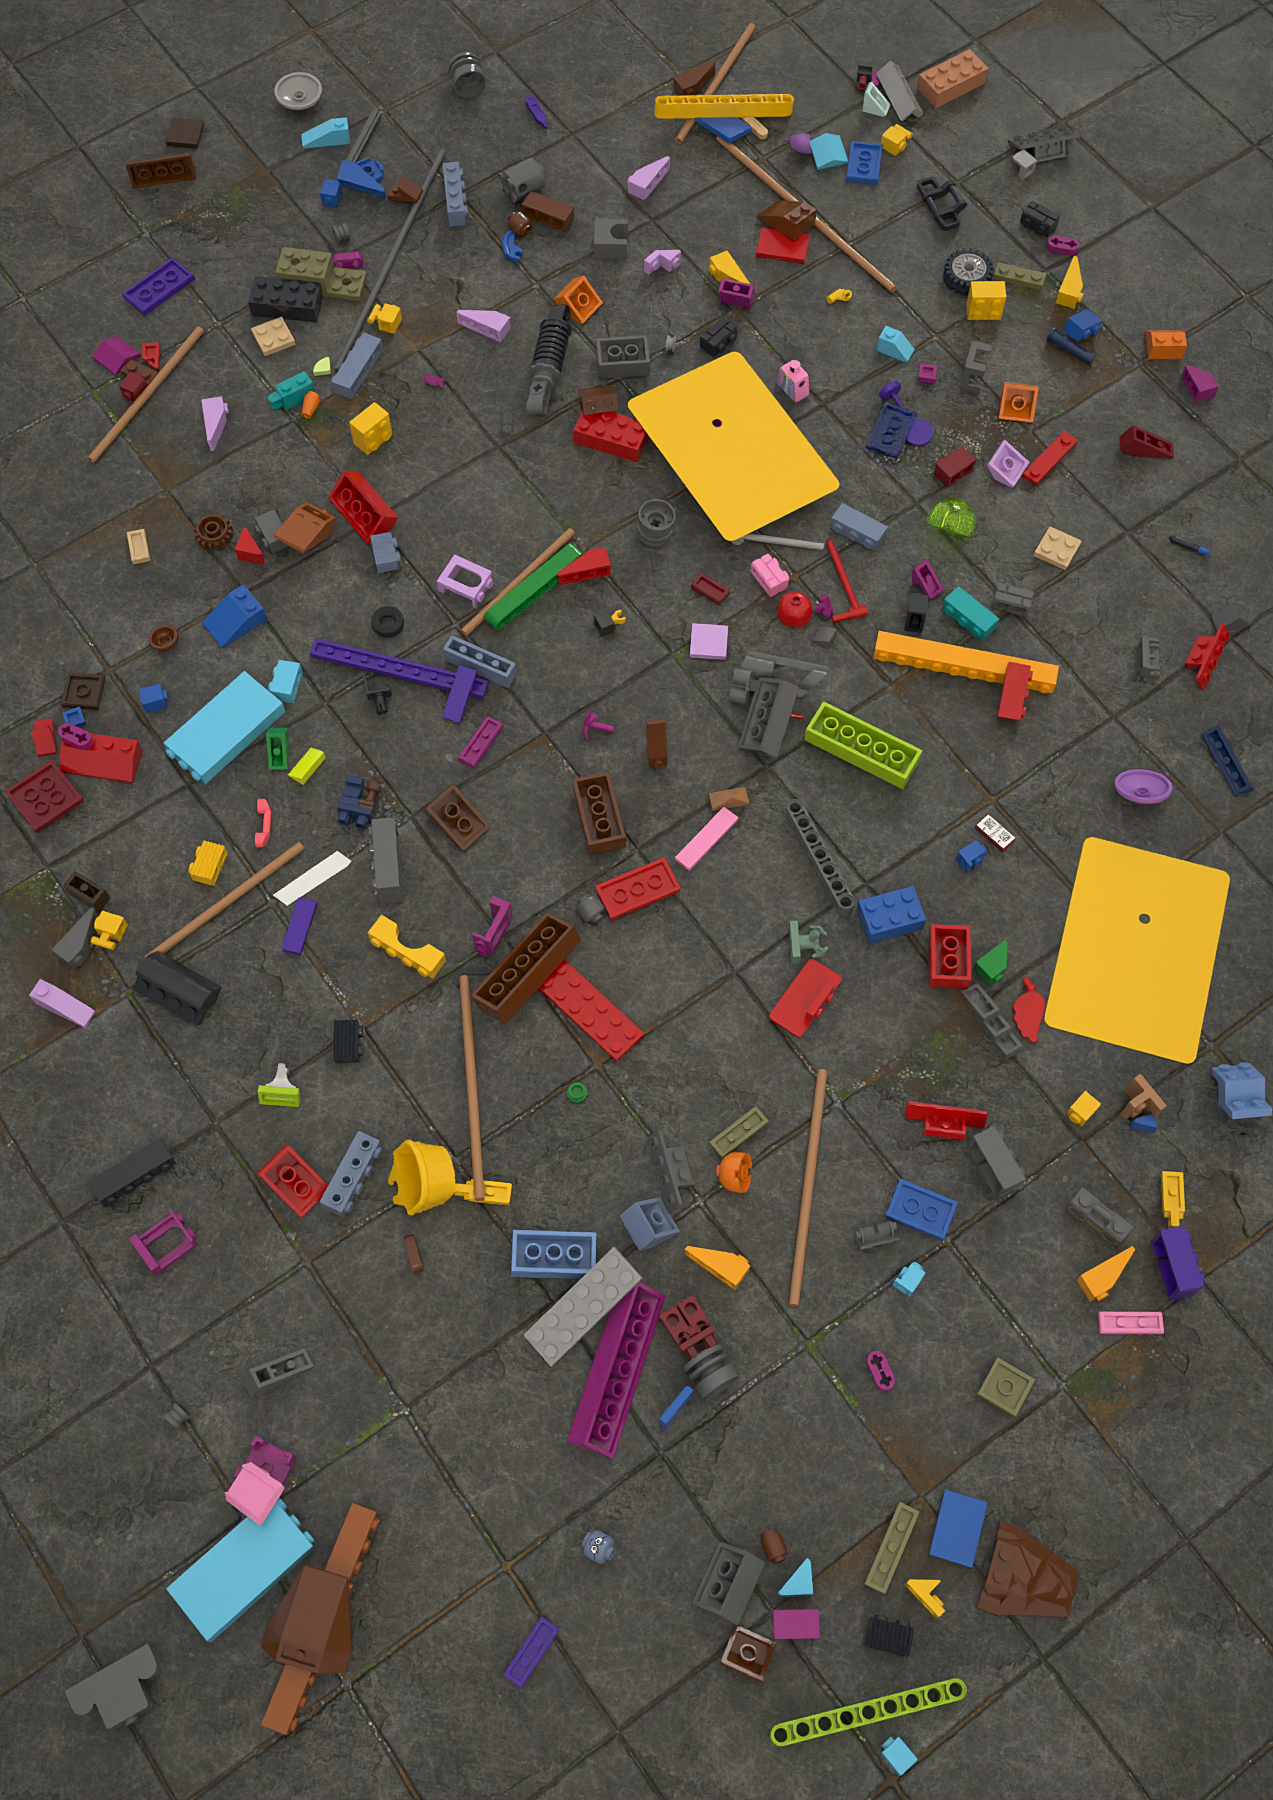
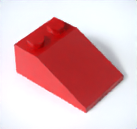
[256,1143,328,1218]

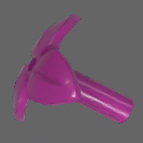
[583,712,613,742]

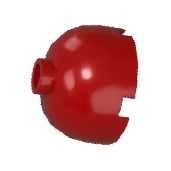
[777,591,813,628]

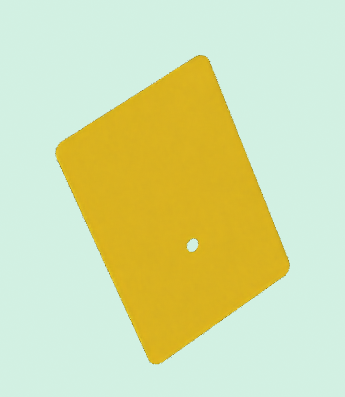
[628,352,839,541]
[1044,837,1230,1064]

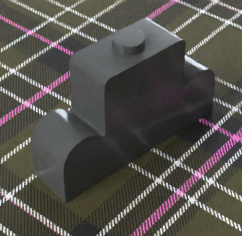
[65,1644,161,1729]

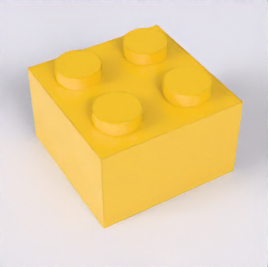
[966,281,1006,320]
[349,402,393,455]

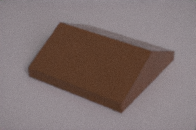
[720,1625,776,1683]

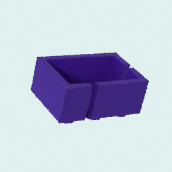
[1151,1225,1205,1301]

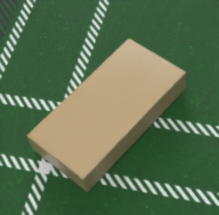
[127,529,151,564]

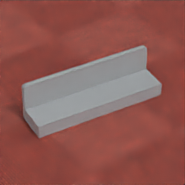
[876,61,924,121]

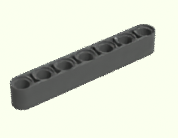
[786,799,855,917]

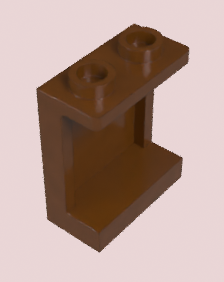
[578,385,618,415]

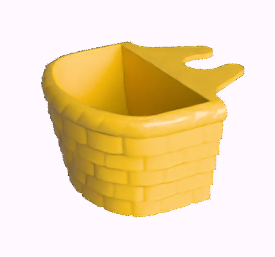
[388,1140,455,1216]

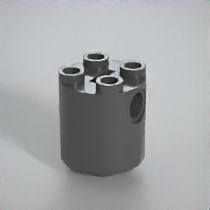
[498,157,545,203]

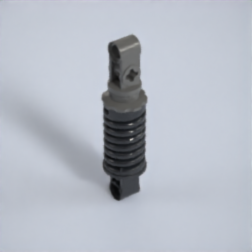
[526,305,572,415]

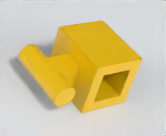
[881,124,913,156]
[367,303,402,334]
[91,911,128,950]

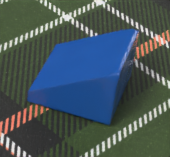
[1130,1114,1158,1133]

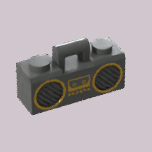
[1066,1187,1133,1248]

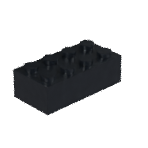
[248,276,323,322]

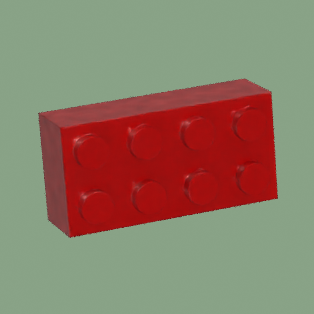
[573,410,649,463]

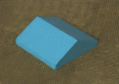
[809,133,848,170]

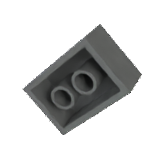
[596,335,650,379]

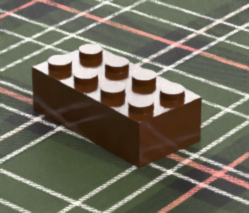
[572,772,626,855]

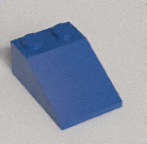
[202,584,267,649]

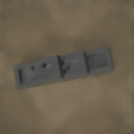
[961,983,1023,1059]

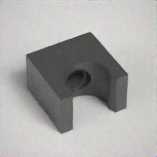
[594,218,628,259]

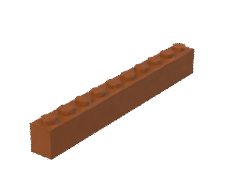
[261,1503,380,1736]

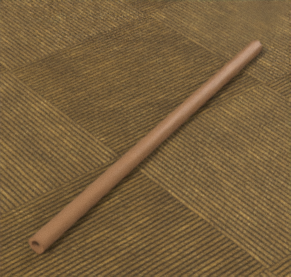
[459,975,485,1201]
[788,1069,828,1307]

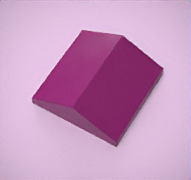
[92,336,141,376]

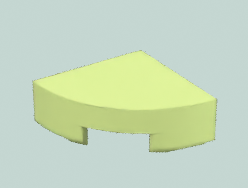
[313,357,331,376]

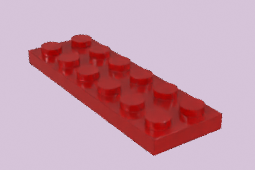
[538,959,644,1062]

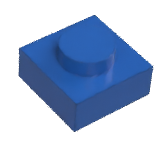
[62,707,87,728]

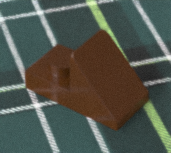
[387,176,423,203]

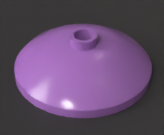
[1115,769,1173,804]

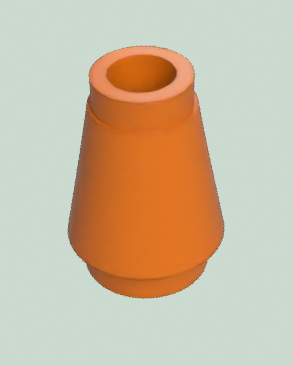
[301,391,321,418]

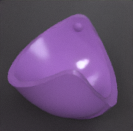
[790,133,812,154]

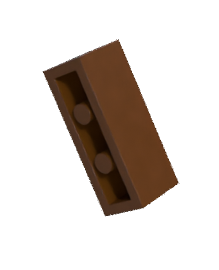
[522,191,575,232]

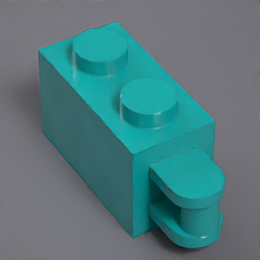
[268,371,315,410]

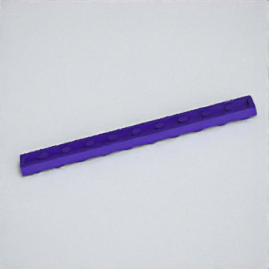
[310,638,489,699]

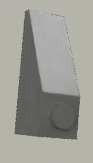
[52,907,98,970]
[242,1348,314,1398]

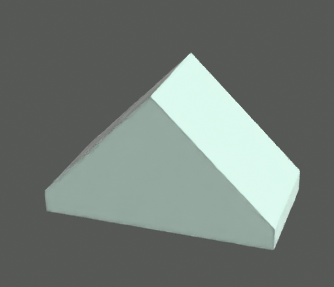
[862,82,890,117]

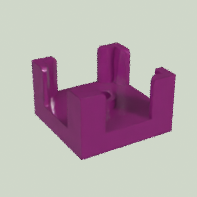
[234,1436,297,1485]

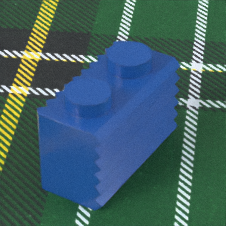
[1063,309,1102,341]

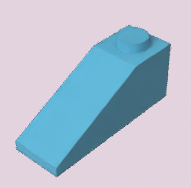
[301,117,351,149]

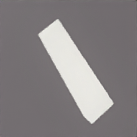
[273,851,351,906]

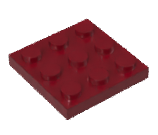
[4,760,84,833]

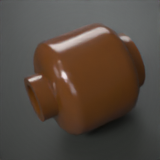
[508,211,532,237]

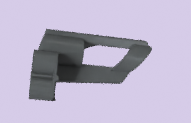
[729,651,829,705]

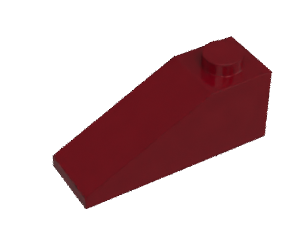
[1119,425,1174,459]

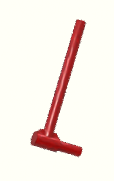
[826,540,868,623]

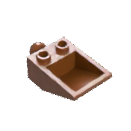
[274,502,336,553]

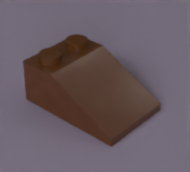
[757,201,817,240]
[422,784,490,851]

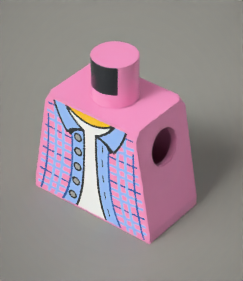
[776,360,809,403]

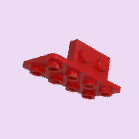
[769,959,842,1038]

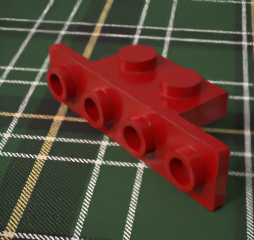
[1185,623,1230,690]
[905,1101,988,1140]

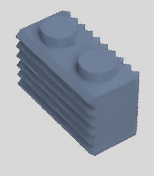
[370,532,401,573]

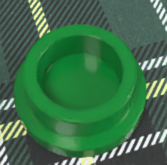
[567,1083,587,1103]

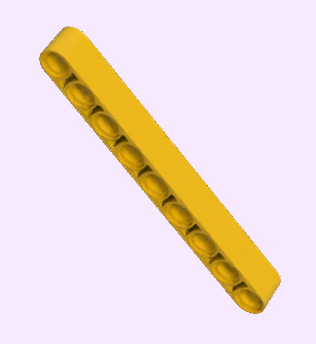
[654,94,794,119]

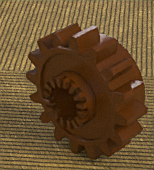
[194,514,234,551]

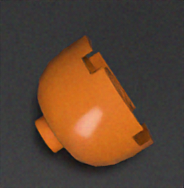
[716,1152,752,1193]

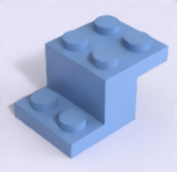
[1212,1062,1272,1119]

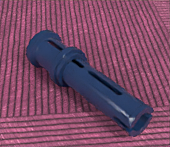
[1046,327,1096,365]

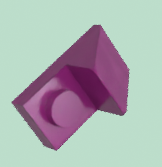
[912,559,944,600]

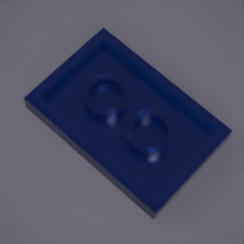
[866,402,917,460]

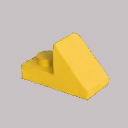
[904,1579,945,1619]

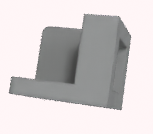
[1012,149,1037,180]

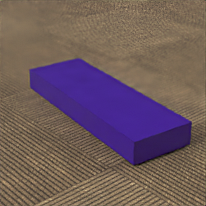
[442,665,478,723]
[281,897,317,955]
[503,1616,560,1689]

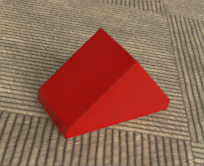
[235,528,265,564]

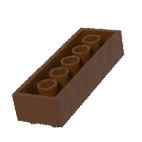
[471,912,581,1024]

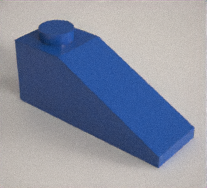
[337,160,386,198]

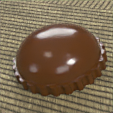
[148,624,179,652]

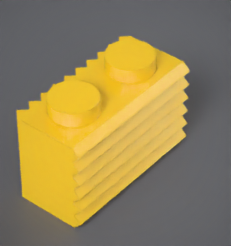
[189,840,227,886]

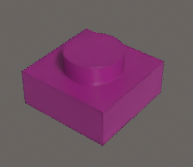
[918,364,937,384]

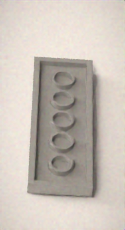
[524,1247,643,1367]

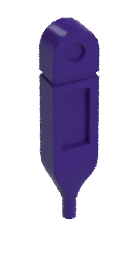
[525,96,548,129]

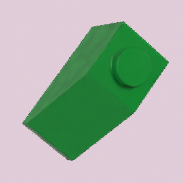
[266,728,290,770]
[973,940,1008,986]

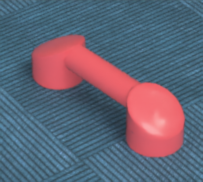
[255,799,272,848]

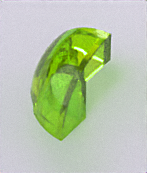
[925,498,975,538]

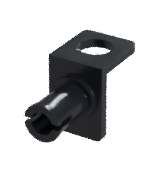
[363,675,392,715]

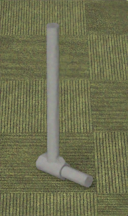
[732,533,824,551]

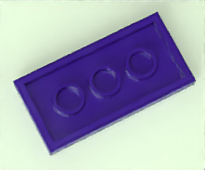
[122,257,195,316]

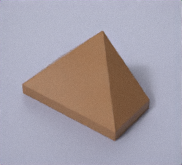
[709,787,749,811]

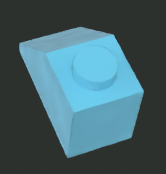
[877,326,914,363]

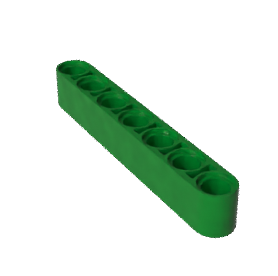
[484,543,584,630]

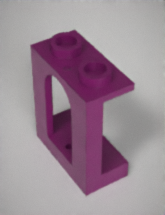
[472,896,513,957]
[129,1209,197,1275]

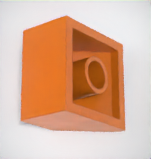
[553,276,603,324]
[1145,330,1187,359]
[999,382,1039,423]

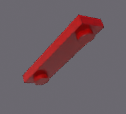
[1022,431,1078,486]

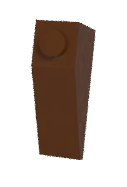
[673,60,715,96]
[646,719,668,768]

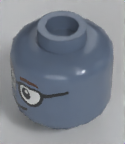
[582,1530,616,1564]

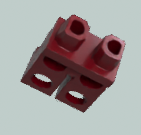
[658,1295,717,1361]

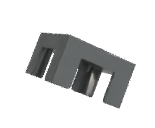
[960,341,992,394]

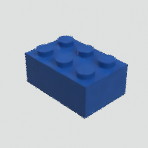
[856,886,926,944]

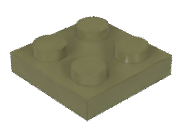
[977,1357,1035,1418]

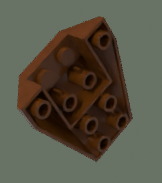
[261,1565,352,1674]

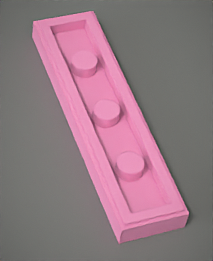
[675,807,738,871]

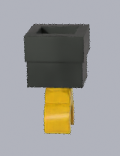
[593,610,626,637]

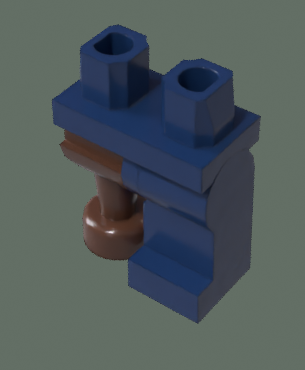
[337,775,382,830]

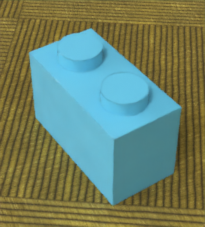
[268,660,303,704]

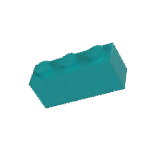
[942,586,999,641]

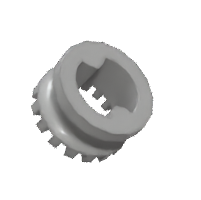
[666,336,676,352]

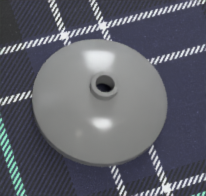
[274,72,322,110]

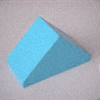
[777,1558,813,1598]

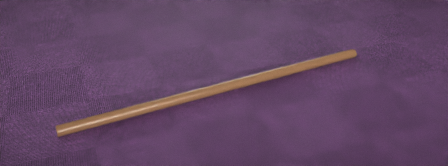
[716,136,897,293]

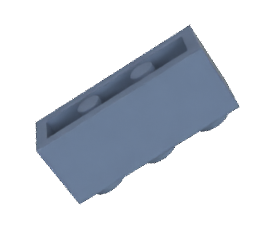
[830,503,888,551]

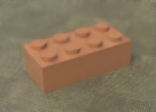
[917,49,989,109]

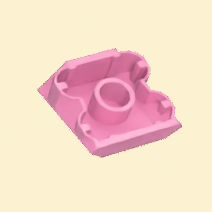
[225,1462,285,1525]

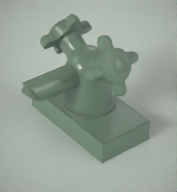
[789,921,828,964]

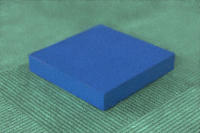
[659,1386,693,1431]

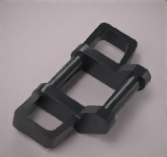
[917,176,967,231]

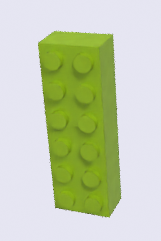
[804,701,923,789]

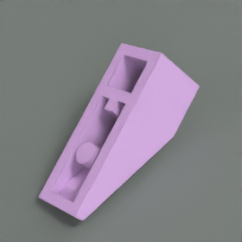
[627,156,670,200]
[457,310,511,342]
[202,396,229,451]
[29,979,96,1028]

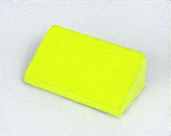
[288,748,326,785]

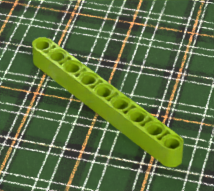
[769,1679,966,1747]

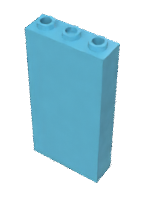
[164,671,285,784]
[166,1497,316,1642]

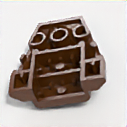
[976,1521,1079,1617]

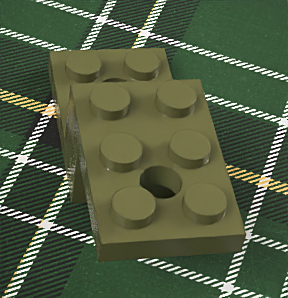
[275,247,367,301]

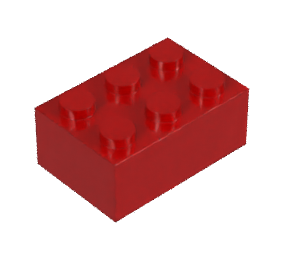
[928,924,971,989]

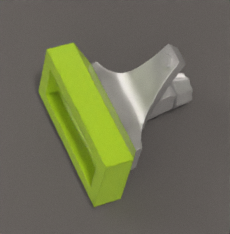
[258,1063,301,1107]

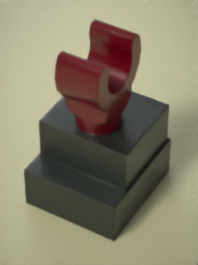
[857,60,873,90]

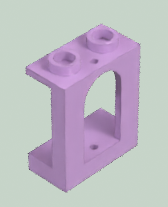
[437,554,494,608]

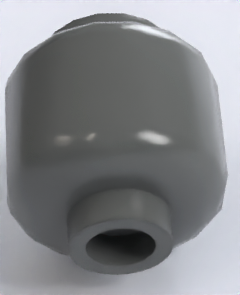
[576,894,604,923]

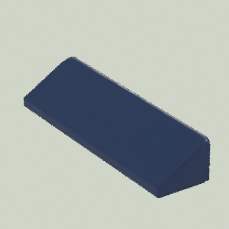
[1202,725,1254,797]

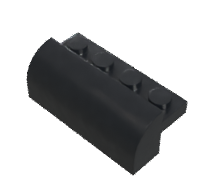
[133,951,222,1026]

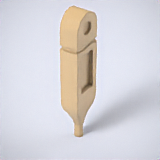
[741,117,768,139]

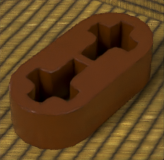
[404,1234,424,1274]

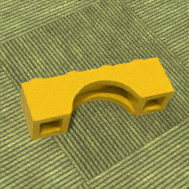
[368,915,446,979]

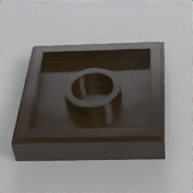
[165,118,204,148]
[61,673,105,710]

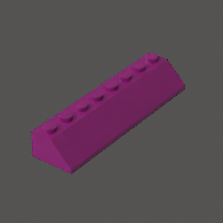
[567,1282,665,1459]

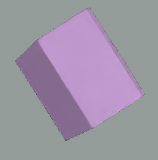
[987,440,1029,488]

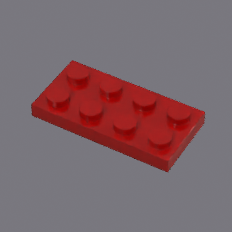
[595,857,681,920]

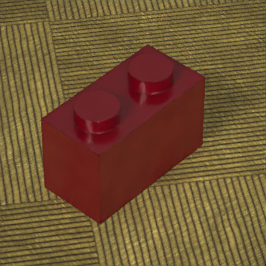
[934,446,976,488]

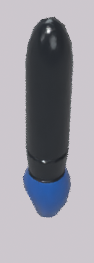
[1169,536,1210,555]

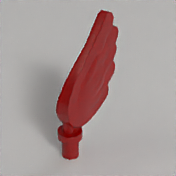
[1013,977,1045,1043]

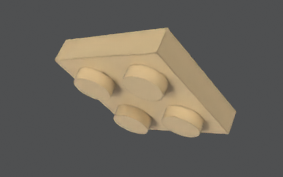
[251,317,296,356]
[1034,527,1082,570]

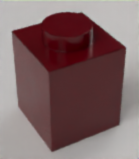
[119,372,147,402]

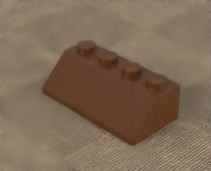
[125,153,197,189]

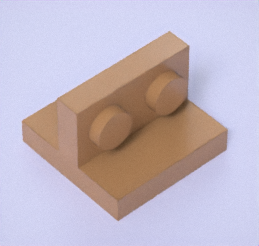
[1120,1074,1167,1121]

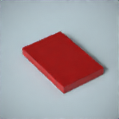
[756,228,810,264]

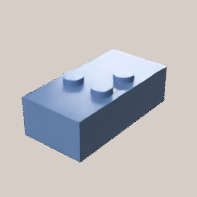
[511,1230,596,1279]

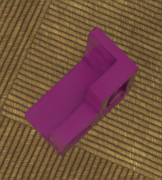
[772,1609,820,1641]

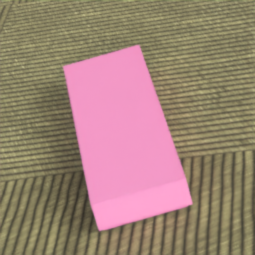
[1098,1312,1164,1334]

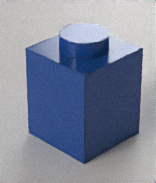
[320,179,343,208]
[138,684,169,714]

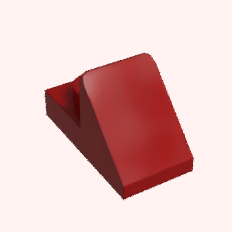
[32,718,57,757]

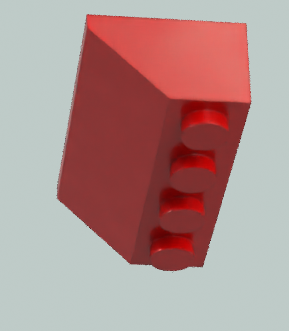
[328,470,399,544]
[60,731,143,783]

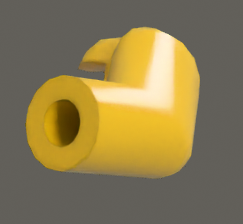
[826,289,852,304]

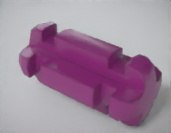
[424,374,445,388]

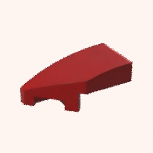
[142,342,160,371]

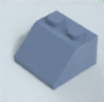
[620,1197,680,1251]

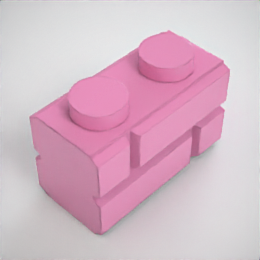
[750,554,789,597]

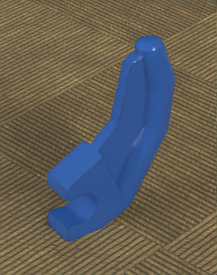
[501,230,523,264]

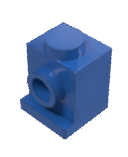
[956,840,987,873]

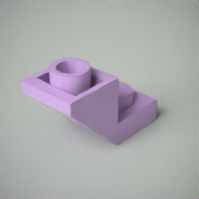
[644,250,681,275]

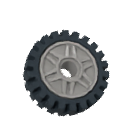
[943,248,994,296]

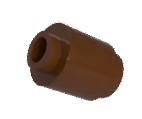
[760,1528,788,1564]

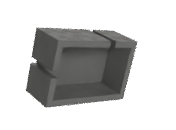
[967,1126,1026,1201]

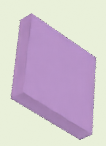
[690,623,728,660]

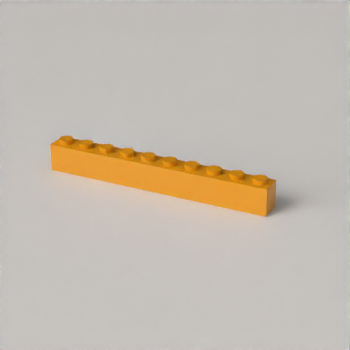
[873,631,1059,693]

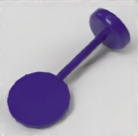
[879,381,933,446]

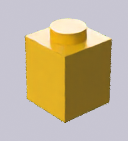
[1066,1091,1101,1126]

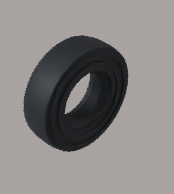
[371,606,404,638]

